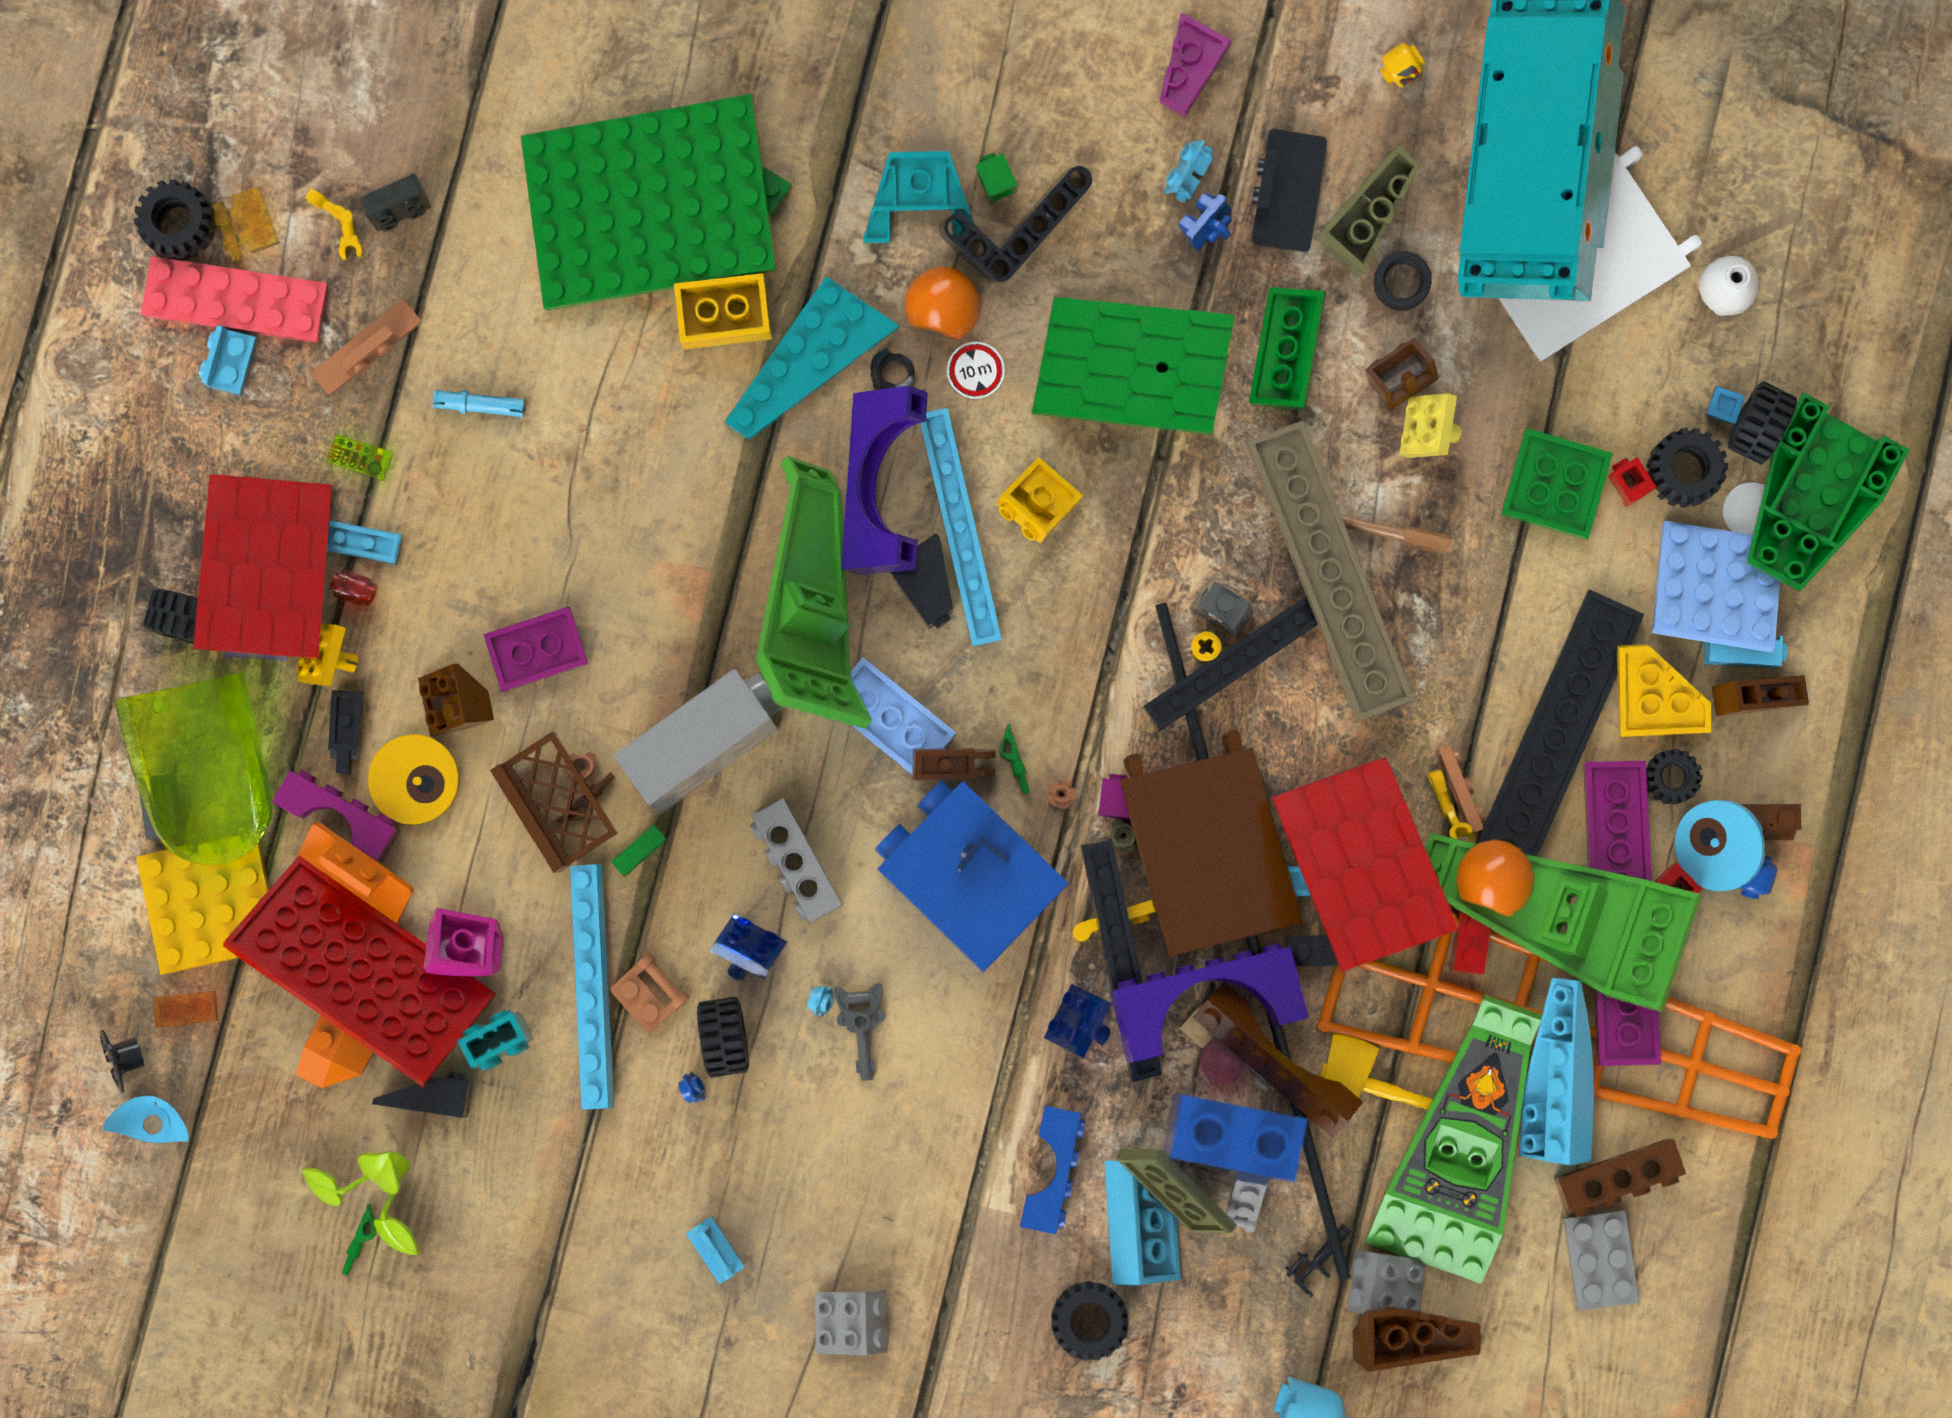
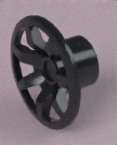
[100,1029,144,1093]

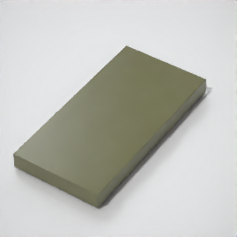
[1116,1149,1237,1234]

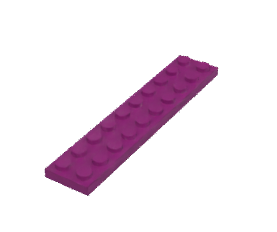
[1583,761,1661,1066]

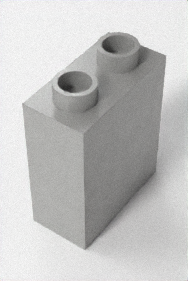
[613,669,783,814]

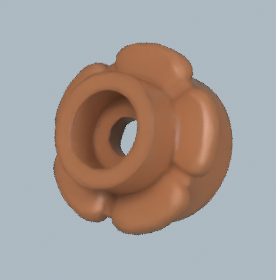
[1047,780,1077,810]

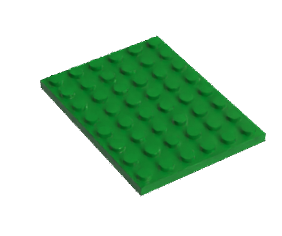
[521,94,778,311]

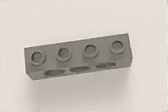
[750,798,843,923]

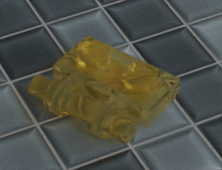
[212,186,280,261]

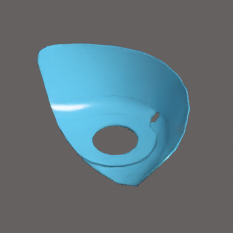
[102,1096,189,1143]

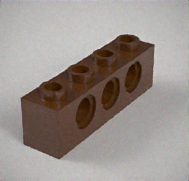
[1553,1138,1686,1217]

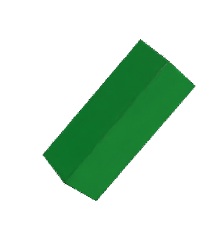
[611,824,668,877]

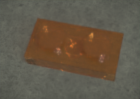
[153,991,219,1028]

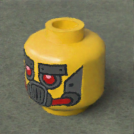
[1380,43,1426,87]

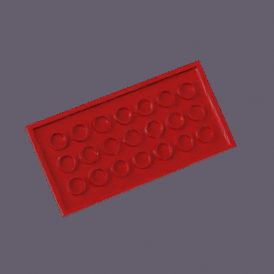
[223,856,496,1087]

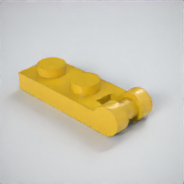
[1072,900,1155,942]

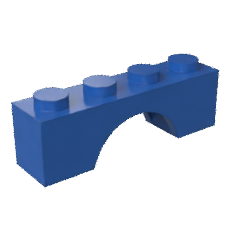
[1020,1106,1085,1235]

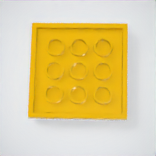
[136,830,269,975]

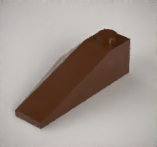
[1353,1307,1480,1372]

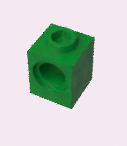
[976,153,1017,204]

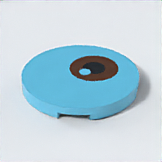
[1675,800,1766,891]

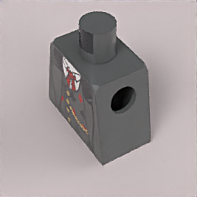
[1190,581,1254,639]

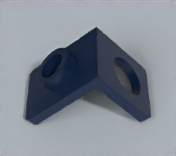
[956,836,1010,873]

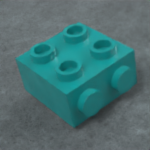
[457,1010,534,1071]

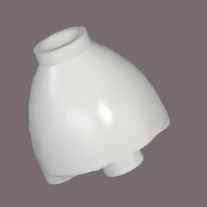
[1698,256,1759,316]

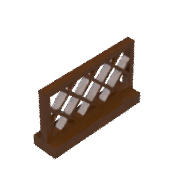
[490,731,618,873]

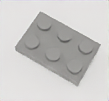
[1563,1210,1639,1311]

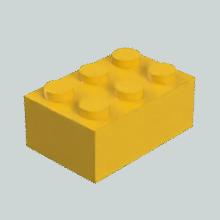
[674,273,772,350]

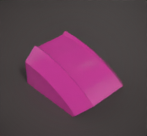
[423,908,503,976]

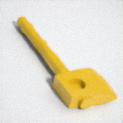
[1319,1034,1432,1110]

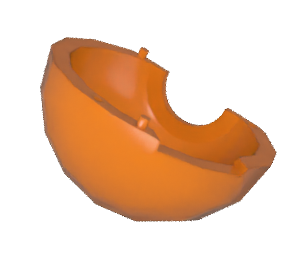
[904,266,981,340]
[1456,840,1535,917]

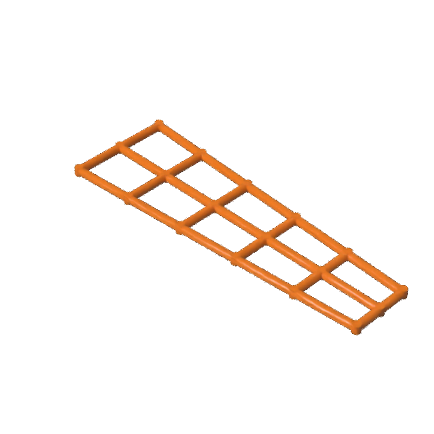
[1317,913,1801,1139]

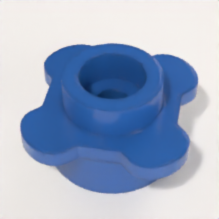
[678,1072,705,1103]

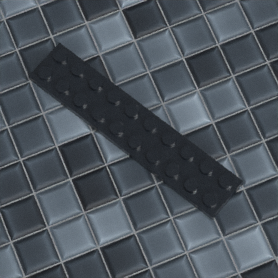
[1475,589,1644,856]

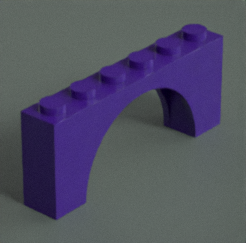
[841,386,928,575]
[1110,943,1309,1063]

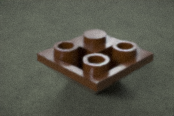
[418,664,494,736]

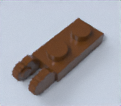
[912,748,996,780]

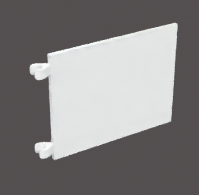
[1498,146,1702,362]

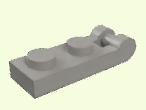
[1225,1171,1268,1233]

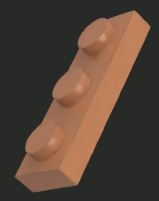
[1435,744,1485,833]

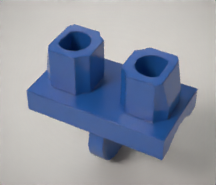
[1178,193,1232,251]

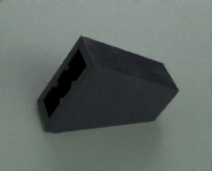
[889,533,953,629]

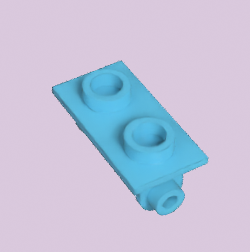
[1163,140,1214,203]
[686,1216,745,1285]

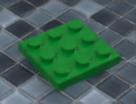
[1500,428,1613,540]

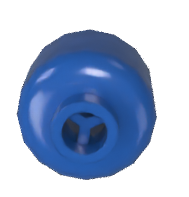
[1739,855,1778,899]

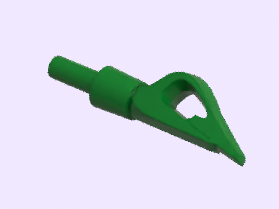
[999,724,1030,795]
[341,1203,376,1276]

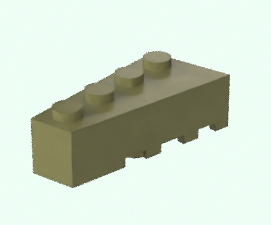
[1314,144,1421,278]

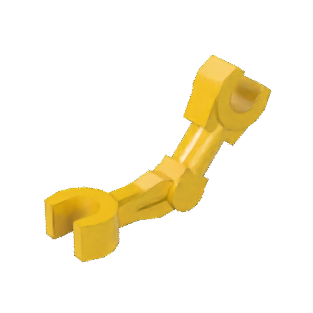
[305,188,364,260]
[1426,769,1474,842]

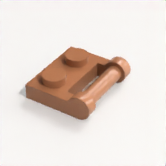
[609,953,690,1035]

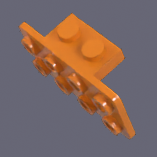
[297,822,414,924]

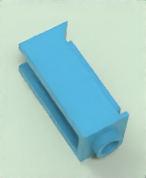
[1703,635,1787,669]

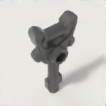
[834,983,885,1081]

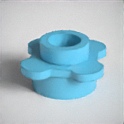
[808,986,834,1017]

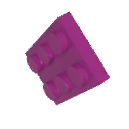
[483,606,589,692]

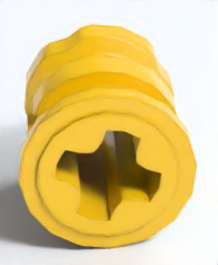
[1191,631,1221,663]

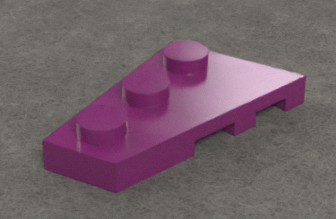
[1159,13,1232,118]

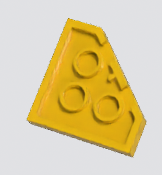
[1617,644,1711,737]

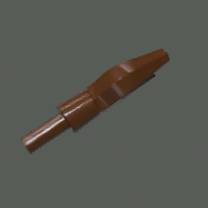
[556,772,615,822]

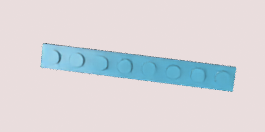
[920,408,1002,647]
[570,864,614,1110]

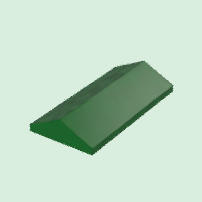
[1249,287,1326,410]

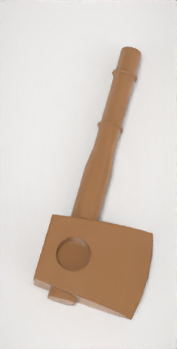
[1341,515,1452,555]

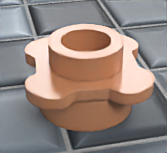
[568,752,598,782]

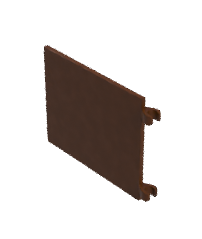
[1119,730,1303,957]

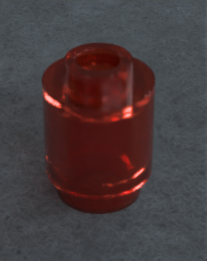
[330,569,377,607]

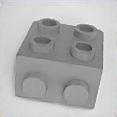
[1348,1250,1425,1314]
[815,1290,889,1355]

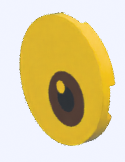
[368,734,460,825]

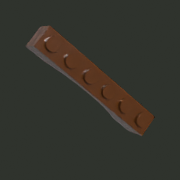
[1193,981,1363,1138]

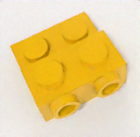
[996,457,1083,544]

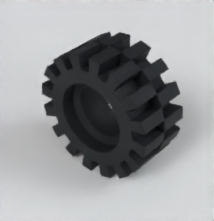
[1646,749,1703,805]

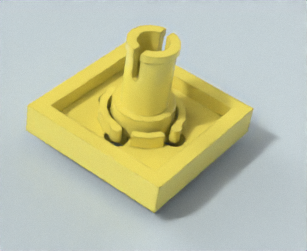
[1399,393,1462,458]

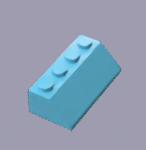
[1105,1157,1181,1285]

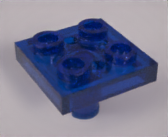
[710,914,787,980]
[1043,984,1112,1058]

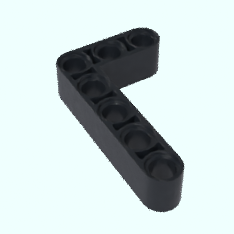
[939,166,1092,283]

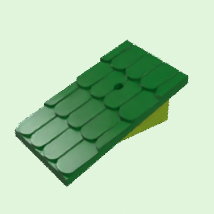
[1031,297,1235,435]

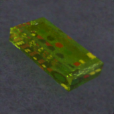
[326,434,394,481]

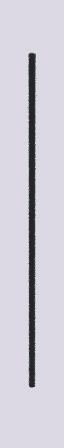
[1155,603,1351,1281]

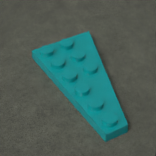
[724,276,900,440]

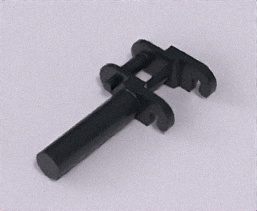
[1285,1224,1351,1298]

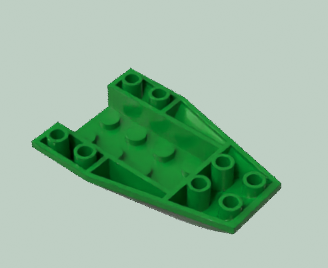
[1746,392,1910,592]

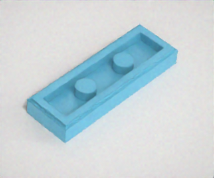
[327,520,403,565]

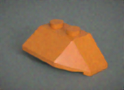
[295,1015,374,1088]

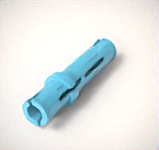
[433,389,525,418]

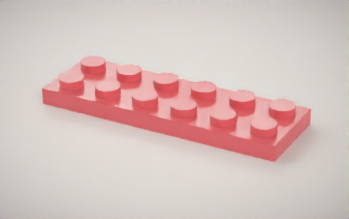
[140,256,329,343]

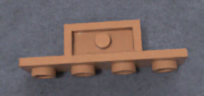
[311,300,421,396]

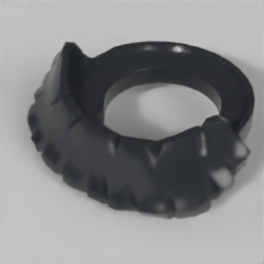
[870,348,915,390]

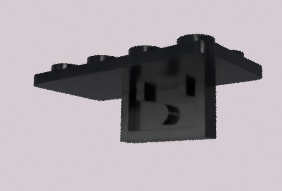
[1251,129,1327,253]

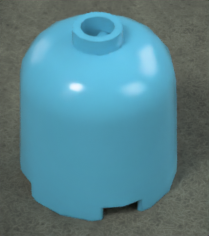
[1273,1376,1349,1418]

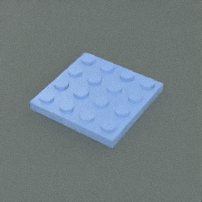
[1652,520,1780,653]

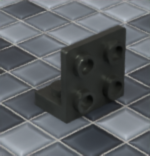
[361,173,431,231]

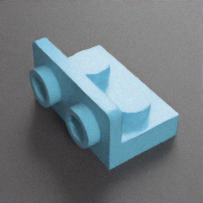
[199,325,258,396]

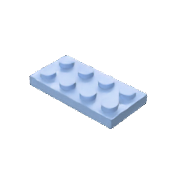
[851,657,956,775]

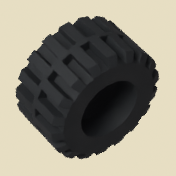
[134,179,216,261]
[1728,381,1797,465]
[1646,428,1728,508]
[142,589,198,644]
[697,996,749,1078]
[1051,1281,1129,1361]

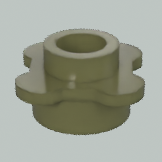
[1107,819,1135,854]

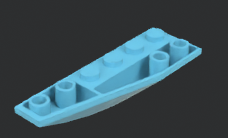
[1519,977,1594,1166]

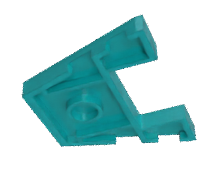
[863,151,975,244]

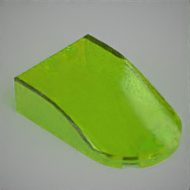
[114,672,272,865]

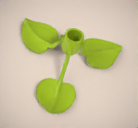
[301,1151,422,1255]

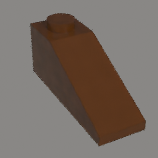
[1711,675,1809,716]

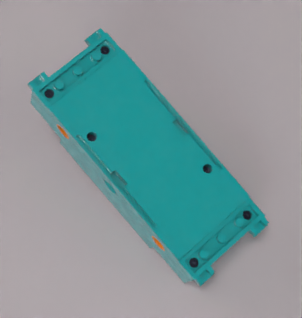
[1457,0,1625,301]

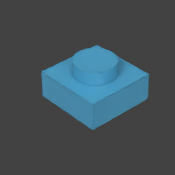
[1705,386,1745,426]

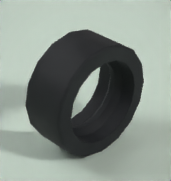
[1373,251,1432,311]

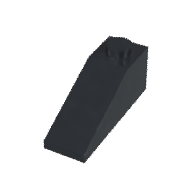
[372,1072,473,1118]

